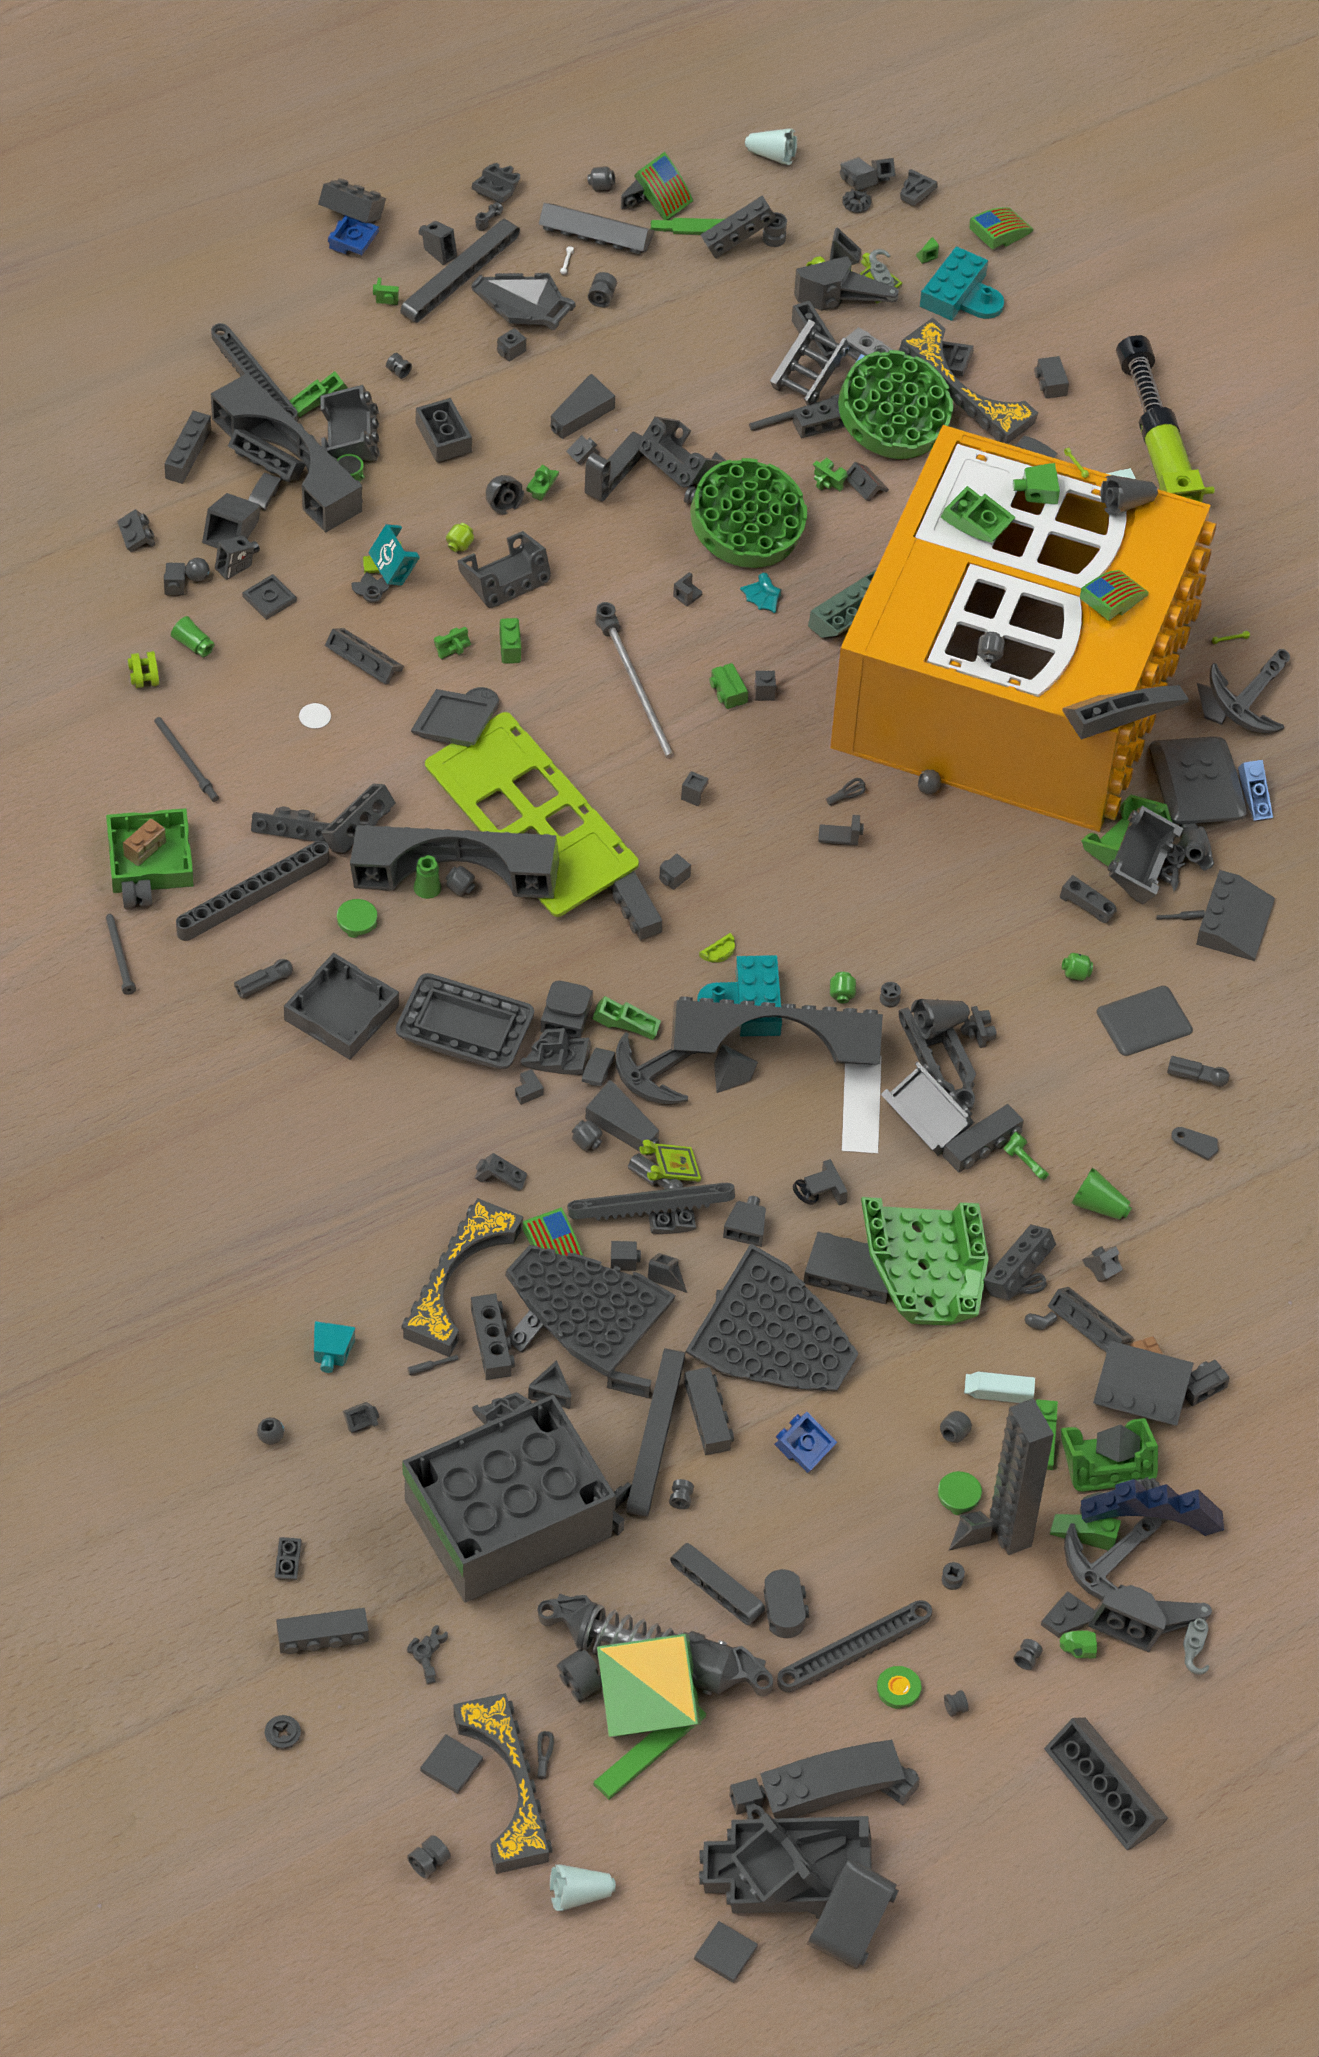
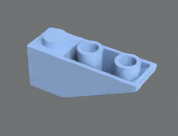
[1238,760,1273,821]

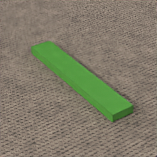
[593,1707,706,1800]

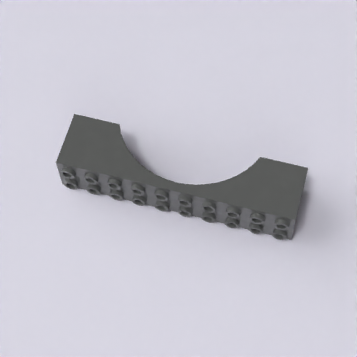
[211,373,363,533]
[350,825,559,898]
[671,996,883,1065]

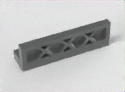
[325,628,404,684]
[1048,1287,1133,1353]

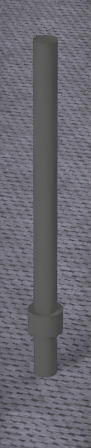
[749,394,839,430]
[154,717,219,802]

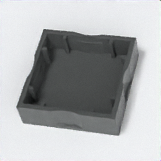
[284,952,399,1060]

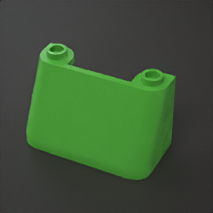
[1081,795,1172,866]
[1061,1418,1158,1491]

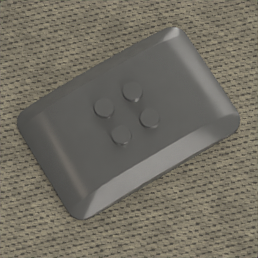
[1149,736,1247,824]
[395,973,534,1069]

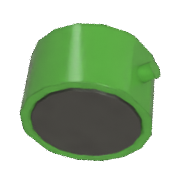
[337,454,365,482]

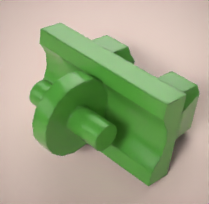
[813,458,848,491]
[526,465,559,501]
[434,627,471,659]

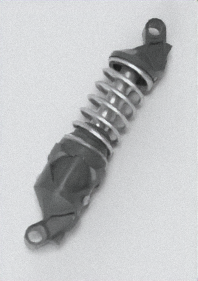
[537,1593,773,1696]

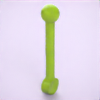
[1064,448,1089,478]
[1212,631,1250,644]

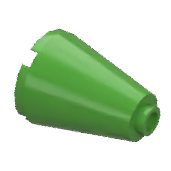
[1071,1167,1132,1220]

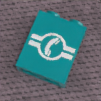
[368,524,420,585]

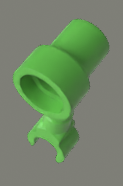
[1003,1131,1049,1180]

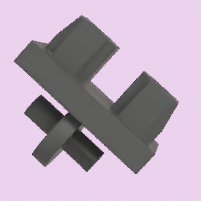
[960,1006,997,1048]

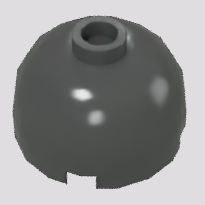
[485,475,524,514]

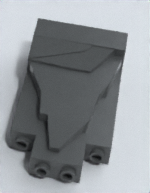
[699,1816,872,1919]

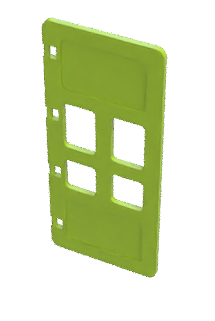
[425,712,639,917]

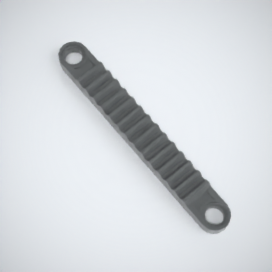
[211,323,298,422]
[567,1183,735,1221]
[777,1600,932,1692]

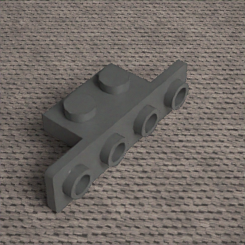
[251,806,330,843]

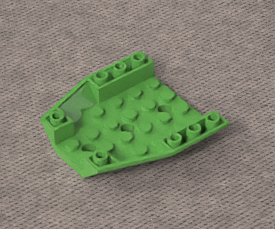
[861,1197,988,1326]

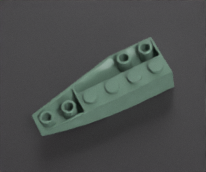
[808,570,876,638]

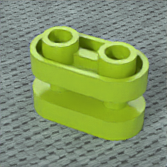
[127,651,160,688]

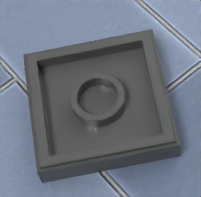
[242,574,297,620]
[420,1734,483,1794]
[694,1921,758,1983]

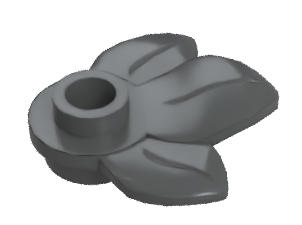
[351,573,390,602]

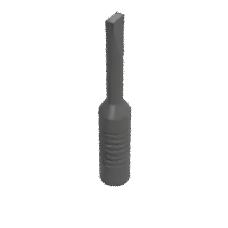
[1156,910,1205,920]
[407,1355,458,1375]

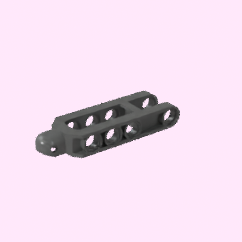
[898,999,976,1110]

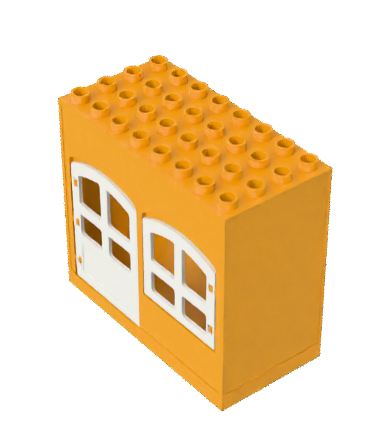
[830,425,1217,832]

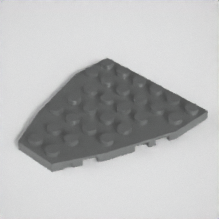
[686,1243,859,1392]
[505,1245,676,1377]

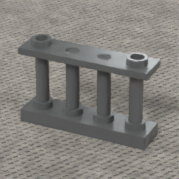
[770,319,849,405]

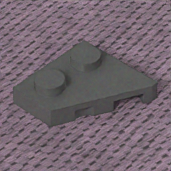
[900,169,938,206]
[942,341,974,376]
[1041,1591,1094,1638]

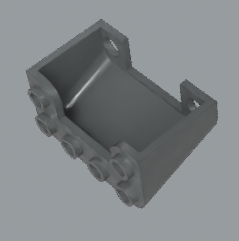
[321,385,380,461]
[639,416,727,487]
[457,531,551,608]

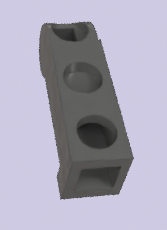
[1059,875,1117,923]

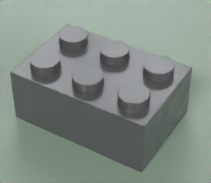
[318,178,386,223]
[416,398,472,462]

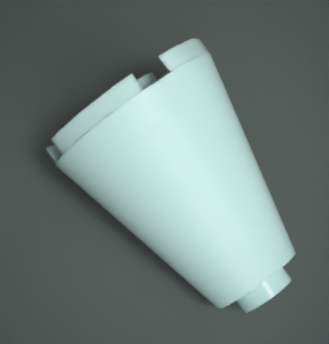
[745,129,797,165]
[550,1864,616,1911]

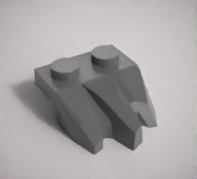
[471,162,520,203]

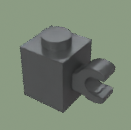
[729,1778,766,1819]

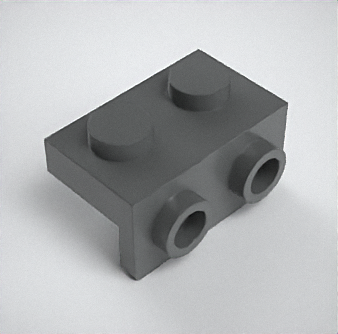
[117,509,155,552]

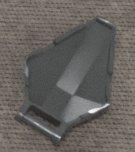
[471,273,576,330]

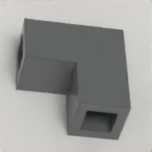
[515,1069,544,1105]

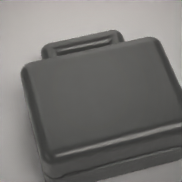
[1096,985,1193,1056]

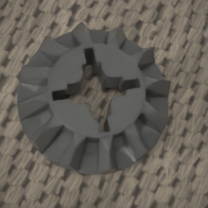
[842,189,871,212]
[265,1715,301,1750]

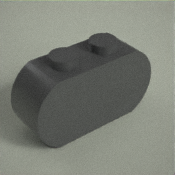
[763,1569,809,1638]

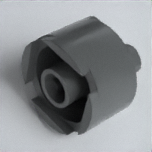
[556,1648,602,1702]

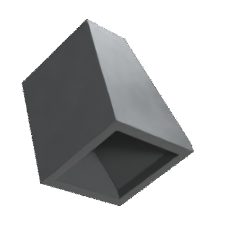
[202,493,261,548]

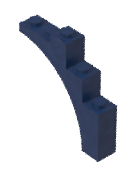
[1081,1479,1224,1536]

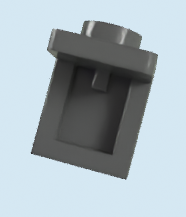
[566,435,600,465]
[343,1402,379,1432]

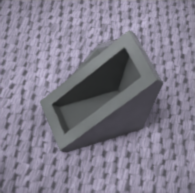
[829,227,861,265]
[1197,683,1237,725]
[714,1044,758,1093]
[648,1253,687,1293]
[528,1360,571,1409]
[1096,1424,1140,1462]
[949,1511,993,1550]

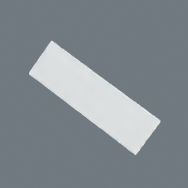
[842,1056,881,1153]

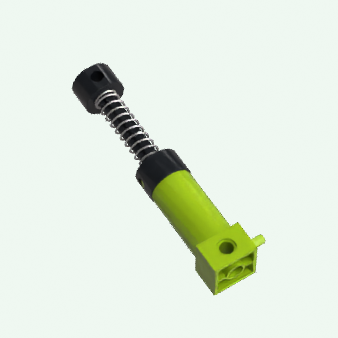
[1116,335,1215,502]

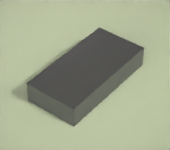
[607,1371,652,1398]

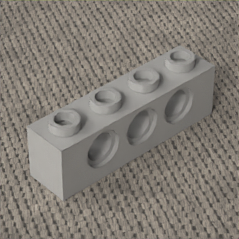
[846,327,893,361]

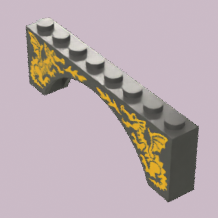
[899,318,1038,444]
[401,1198,523,1357]
[453,1693,553,1874]

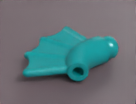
[740,573,782,613]

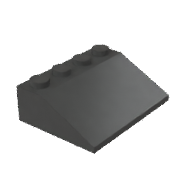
[1196,870,1275,961]
[1093,1341,1194,1426]

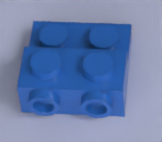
[328,215,379,255]
[774,1412,837,1473]

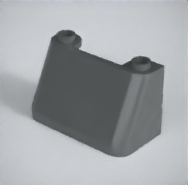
[1108,806,1183,904]
[807,1858,899,1969]

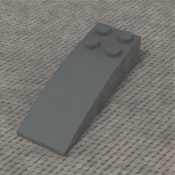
[760,1740,906,1819]

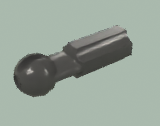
[234,959,293,998]
[1167,1056,1230,1087]
[628,1153,683,1190]

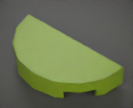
[699,933,735,963]

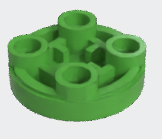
[337,899,377,938]
[937,1471,982,1515]

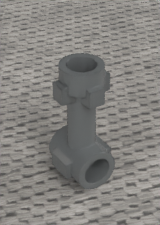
[475,202,503,231]

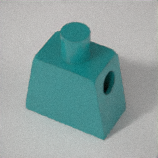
[314,1321,355,1373]

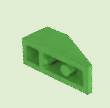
[1050,1514,1121,1550]

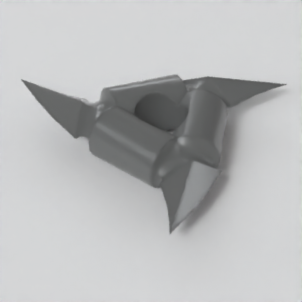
[1158,863,1186,892]

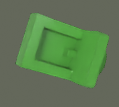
[373,278,399,305]

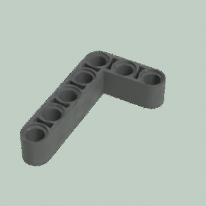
[585,431,644,502]

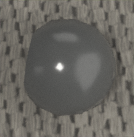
[185,558,210,582]
[918,770,942,794]
[257,1417,284,1445]

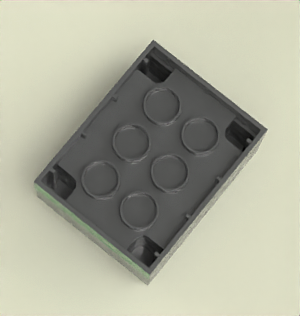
[402,1394,616,1603]

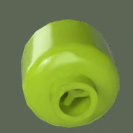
[446,523,474,552]

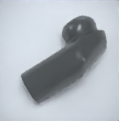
[1024,1312,1057,1330]

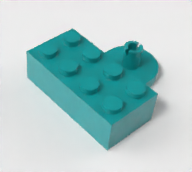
[920,246,1004,321]
[697,955,782,1037]

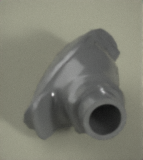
[1177,823,1214,871]

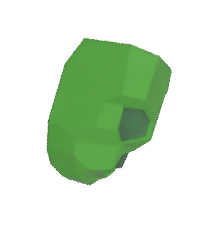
[1059,1631,1097,1659]

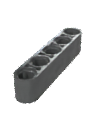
[670,1543,766,1625]

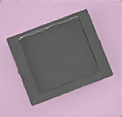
[411,689,499,746]

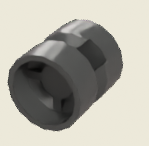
[762,212,787,247]
[588,272,617,307]
[121,879,152,908]
[407,1835,451,1878]

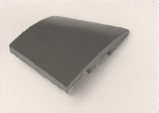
[521,1028,591,1075]
[472,1392,532,1425]

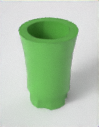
[171,616,215,658]
[413,855,442,899]

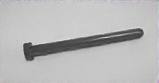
[106,914,136,995]

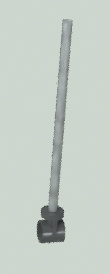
[595,602,673,758]

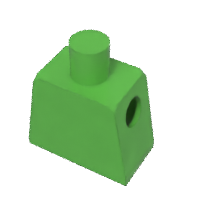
[1013,463,1060,504]

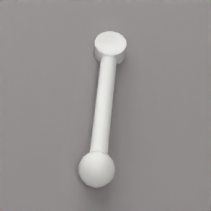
[560,246,574,275]

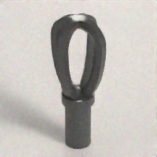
[826,778,866,805]
[1005,1273,1047,1300]
[537,1731,554,1779]

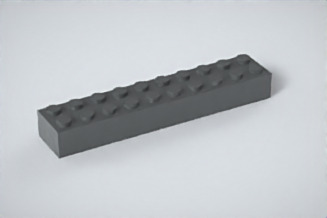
[989,1398,1054,1555]

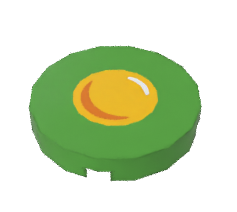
[877,1666,921,1709]

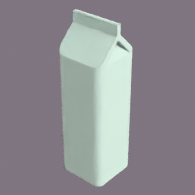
[964,1372,1035,1403]

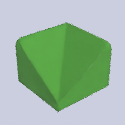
[916,237,939,264]

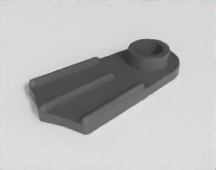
[1171,1127,1218,1160]

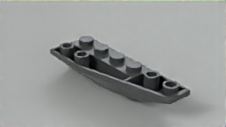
[1062,685,1189,740]

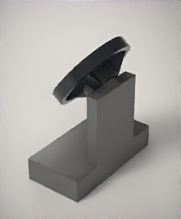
[793,1159,848,1205]

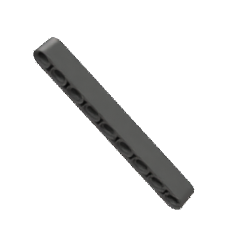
[400,219,520,323]
[176,841,329,941]
[626,1348,686,1517]

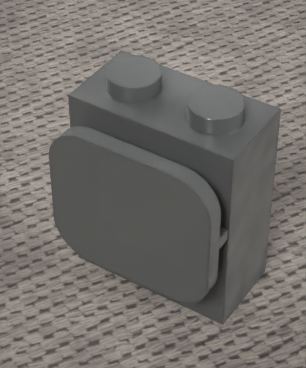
[541,981,593,1039]

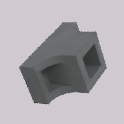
[1082,1246,1123,1281]

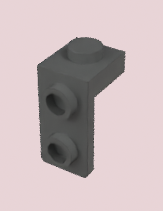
[164,563,185,595]
[818,815,864,845]
[475,1153,527,1191]
[508,1310,545,1352]
[612,1482,632,1535]

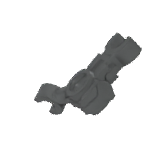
[407,1625,448,1684]

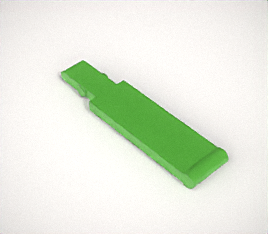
[651,218,726,235]

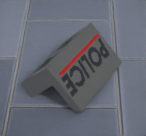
[846,462,889,501]

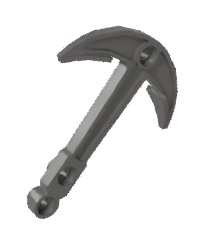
[1210,649,1290,733]
[616,1032,697,1104]
[1064,1517,1168,1600]

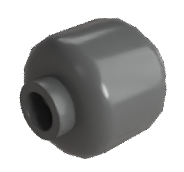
[588,166,615,191]
[977,632,1005,663]
[445,866,476,896]
[572,1120,603,1151]
[940,1411,972,1443]

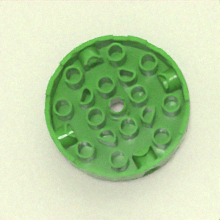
[838,350,953,459]
[690,458,807,568]

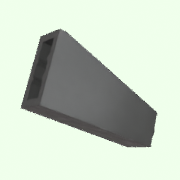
[550,374,615,439]
[585,1080,660,1156]

